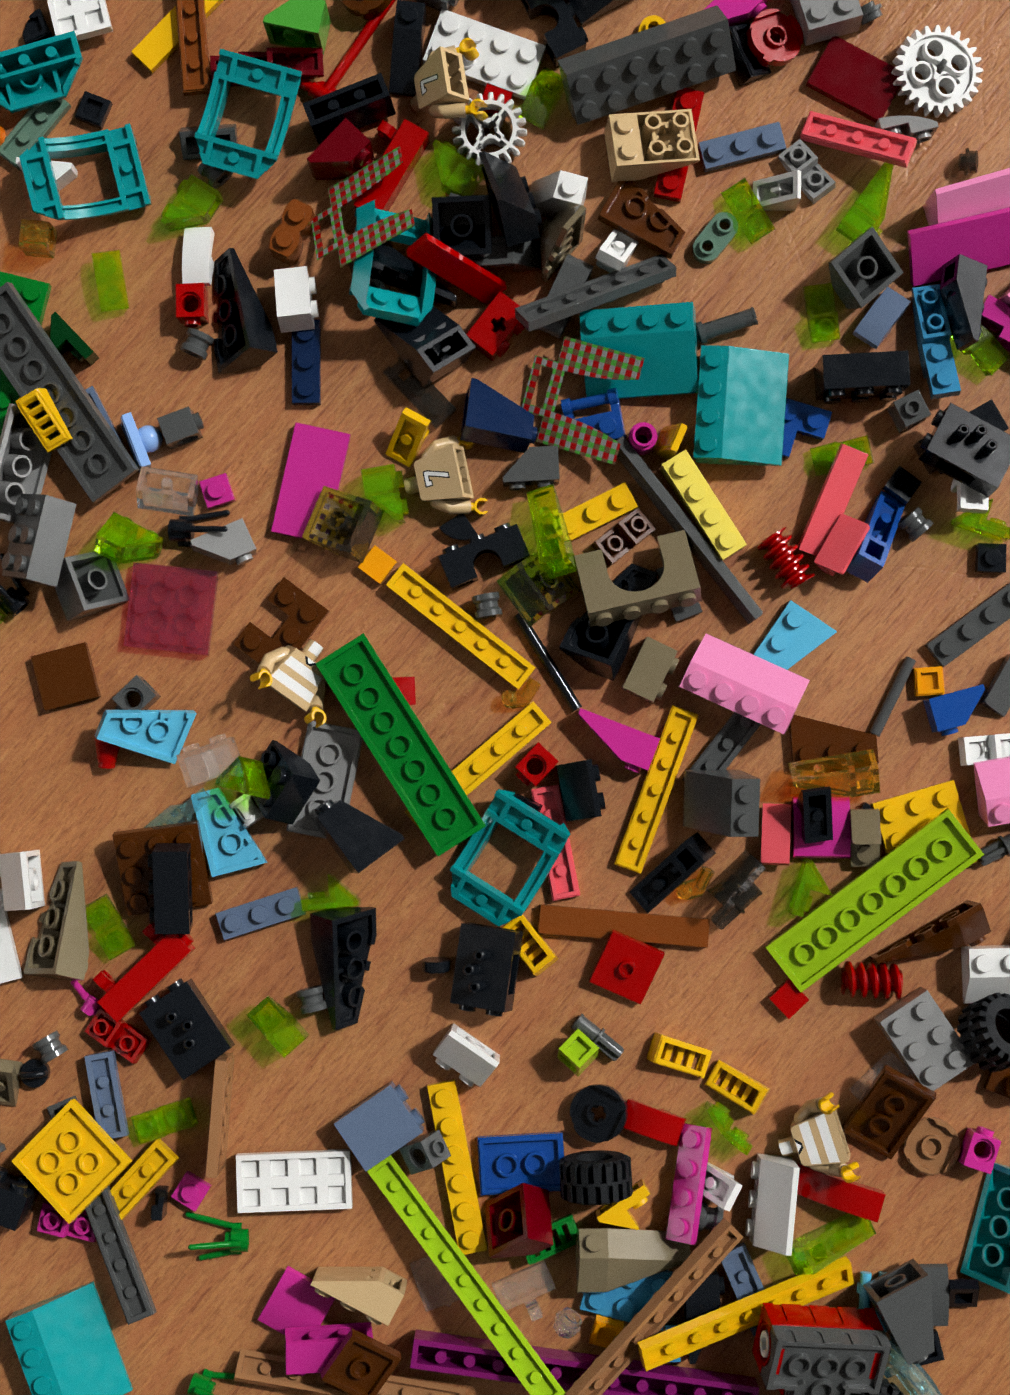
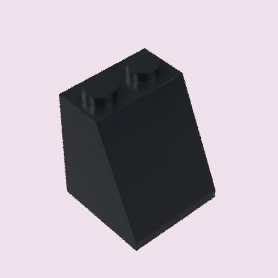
[312,799,405,873]

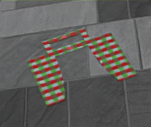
[311,146,415,268]
[522,336,645,465]

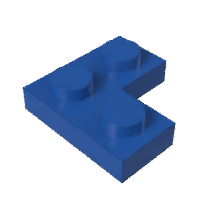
[782,398,832,459]

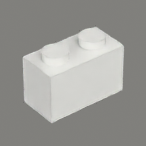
[274,266,319,333]

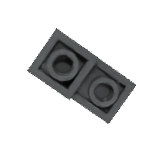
[919,1264,949,1326]

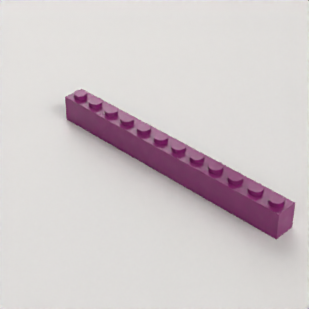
[410,1329,759,1395]

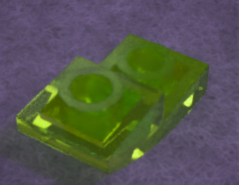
[721,178,775,244]
[91,250,129,312]
[803,283,840,343]
[951,324,1010,376]
[810,435,875,476]
[86,893,135,960]
[131,1097,198,1144]
[704,1101,753,1155]

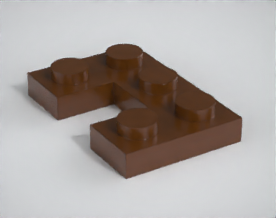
[233,577,330,664]

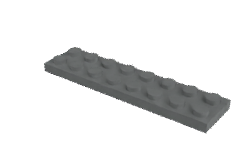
[0,282,140,502]

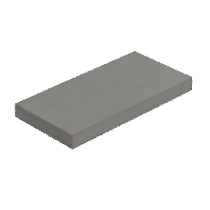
[286,721,363,839]

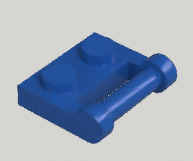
[561,388,626,440]

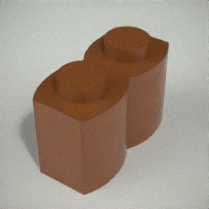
[269,199,315,266]

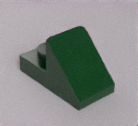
[50,312,99,365]

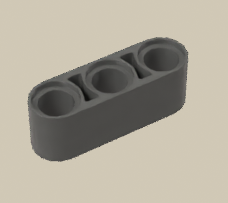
[539,254,594,339]

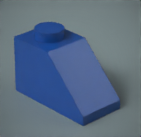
[923,684,985,736]

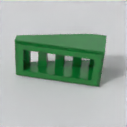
[525,1213,578,1265]

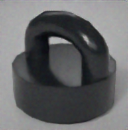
[19,1058,50,1088]

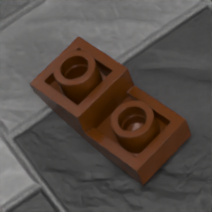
[591,508,656,567]

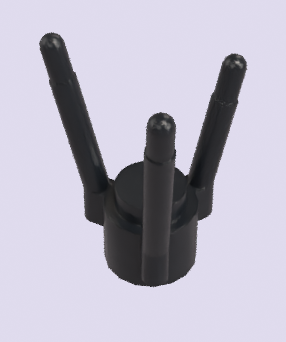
[168,510,230,548]
[0,553,30,616]

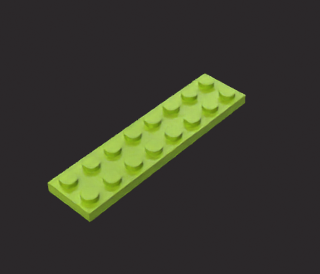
[765,808,984,993]

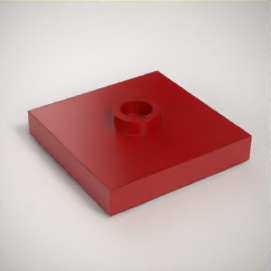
[589,929,665,1004]

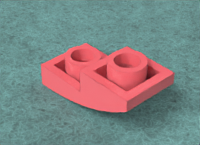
[761,803,791,866]

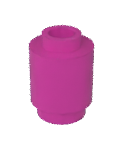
[627,422,657,455]

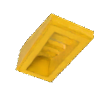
[15,388,73,452]
[653,423,688,460]
[503,915,559,976]
[647,1032,713,1078]
[705,1060,770,1115]

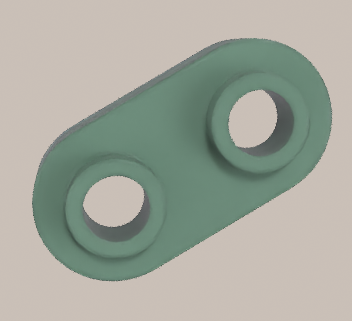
[692,212,738,264]

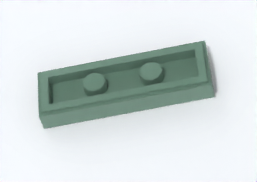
[0,99,71,170]

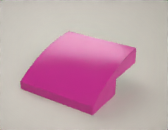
[791,797,851,858]
[258,1266,335,1335]

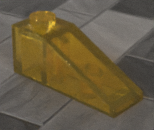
[788,749,880,797]

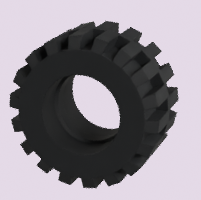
[957,993,1010,1072]
[559,1150,633,1205]

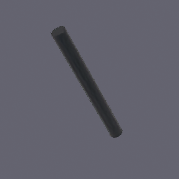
[513,611,582,712]

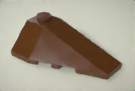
[870,900,991,963]

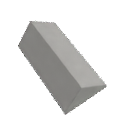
[0,403,52,524]

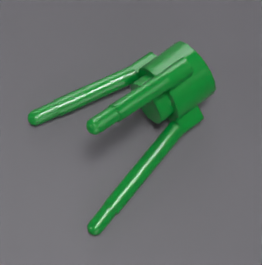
[185,1212,249,1261]
[187,1369,235,1395]

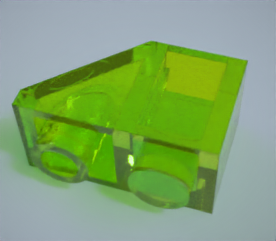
[433,139,483,196]
[161,174,224,232]
[361,464,409,524]
[94,512,163,564]
[247,995,309,1058]

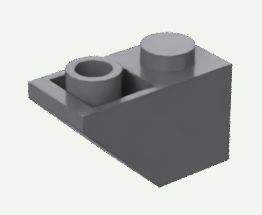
[503,446,560,491]

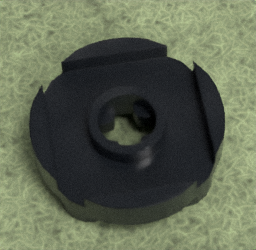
[570,1084,628,1143]

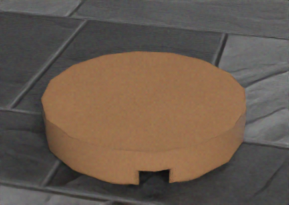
[903,1117,961,1175]

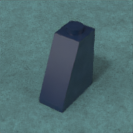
[460,378,537,453]

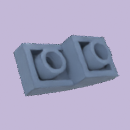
[853,286,911,349]

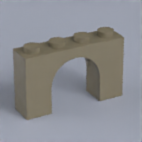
[574,530,702,627]

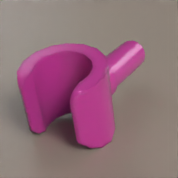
[70,980,101,1016]

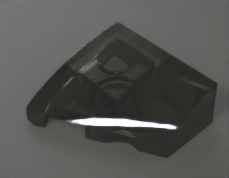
[705,850,766,911]

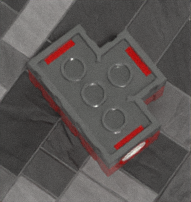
[752,1303,891,1395]

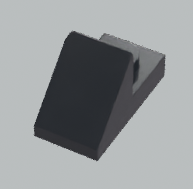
[796,786,833,844]

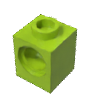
[557,1029,599,1077]

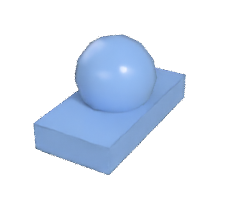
[120,412,163,474]

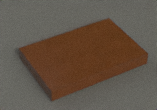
[842,1064,936,1159]

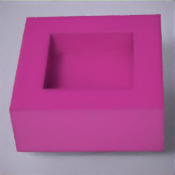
[199,473,236,510]
[171,1170,212,1212]

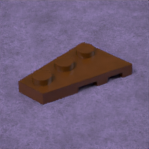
[789,715,879,770]

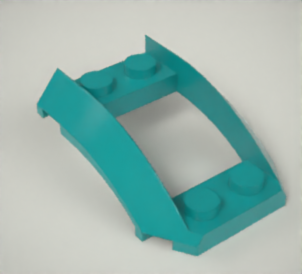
[194,49,302,179]
[19,123,151,221]
[349,200,437,326]
[449,789,571,927]

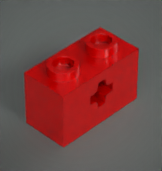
[466,291,525,361]

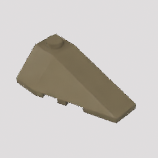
[539,205,586,282]
[24,861,89,981]
[575,1228,690,1293]

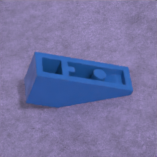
[846,490,905,583]

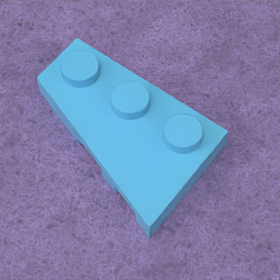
[753,600,837,670]
[94,710,197,764]
[191,788,268,877]

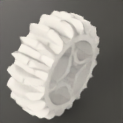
[452,92,527,169]

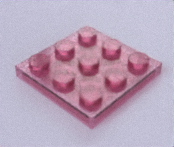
[124,562,219,656]

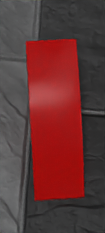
[797,1163,886,1223]

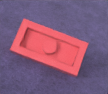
[814,513,870,576]

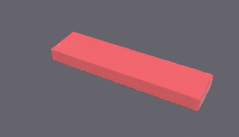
[800,111,917,168]
[797,443,869,556]
[531,784,580,901]

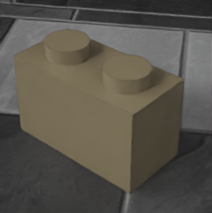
[621,637,679,703]

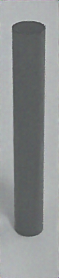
[869,656,916,737]

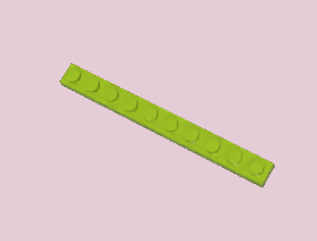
[367,1155,565,1395]

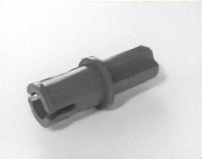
[978,834,1010,866]
[571,1013,624,1061]

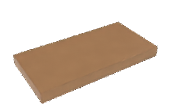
[205,1052,235,1178]

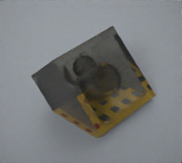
[302,486,384,563]
[496,546,580,627]

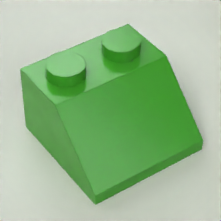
[263,0,331,55]

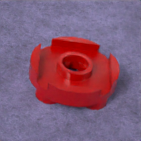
[746,8,803,67]

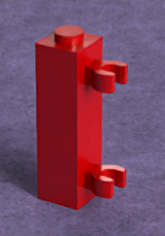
[353,119,430,211]
[93,924,196,1022]

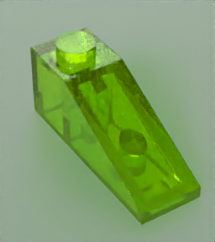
[836,162,893,242]
[527,484,577,579]
[787,1213,876,1274]

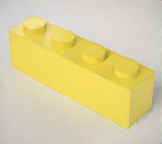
[659,449,747,561]

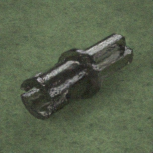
[711,881,762,930]

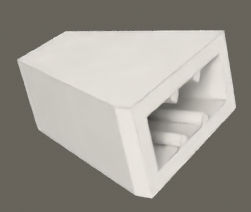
[530,170,588,218]

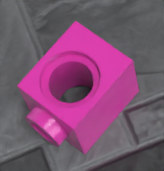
[958,1126,1001,1174]

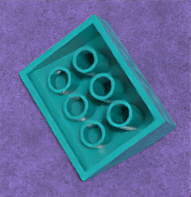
[580,302,699,399]
[693,345,789,466]
[5,1281,133,1395]

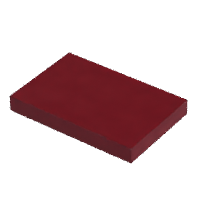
[806,36,900,123]

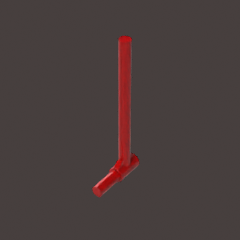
[299,0,396,99]

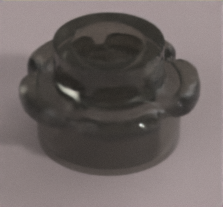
[959,148,978,176]

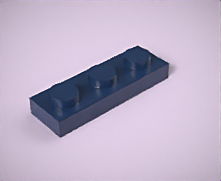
[292,320,321,405]

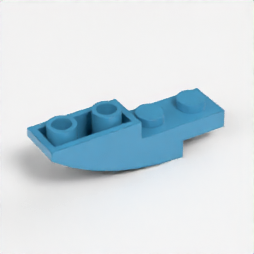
[911,284,961,399]

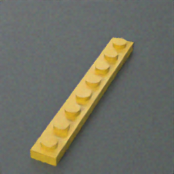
[637,1256,854,1371]

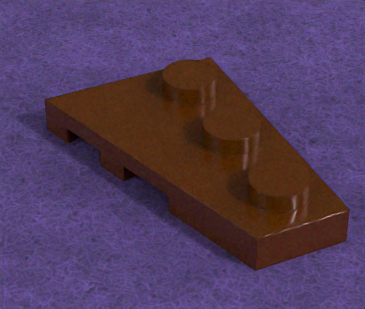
[597,181,685,259]

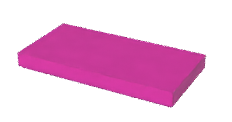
[907,207,1010,287]
[271,422,351,544]

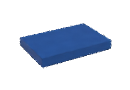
[478,1131,564,1195]

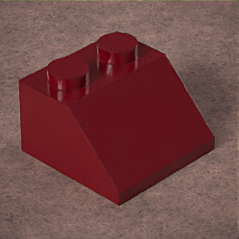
[307,118,374,180]
[485,1183,554,1259]

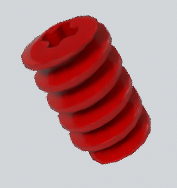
[757,527,815,589]
[841,961,903,1001]

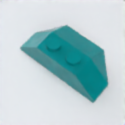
[0,31,83,113]

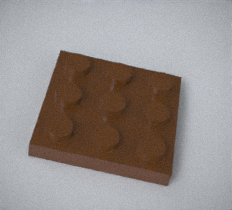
[112,820,213,916]

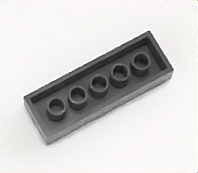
[557,5,736,125]

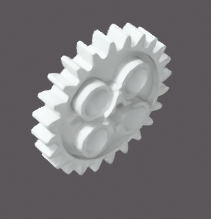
[891,25,983,118]

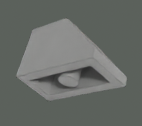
[190,518,256,566]

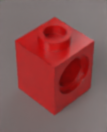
[176,283,209,328]
[515,742,559,787]

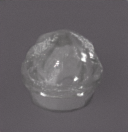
[553,1307,582,1339]

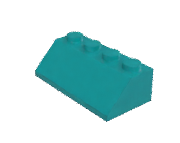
[960,1163,1010,1294]

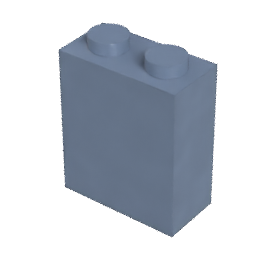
[334,1081,425,1172]

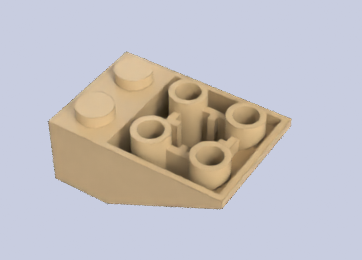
[604,109,700,182]
[311,1267,407,1326]

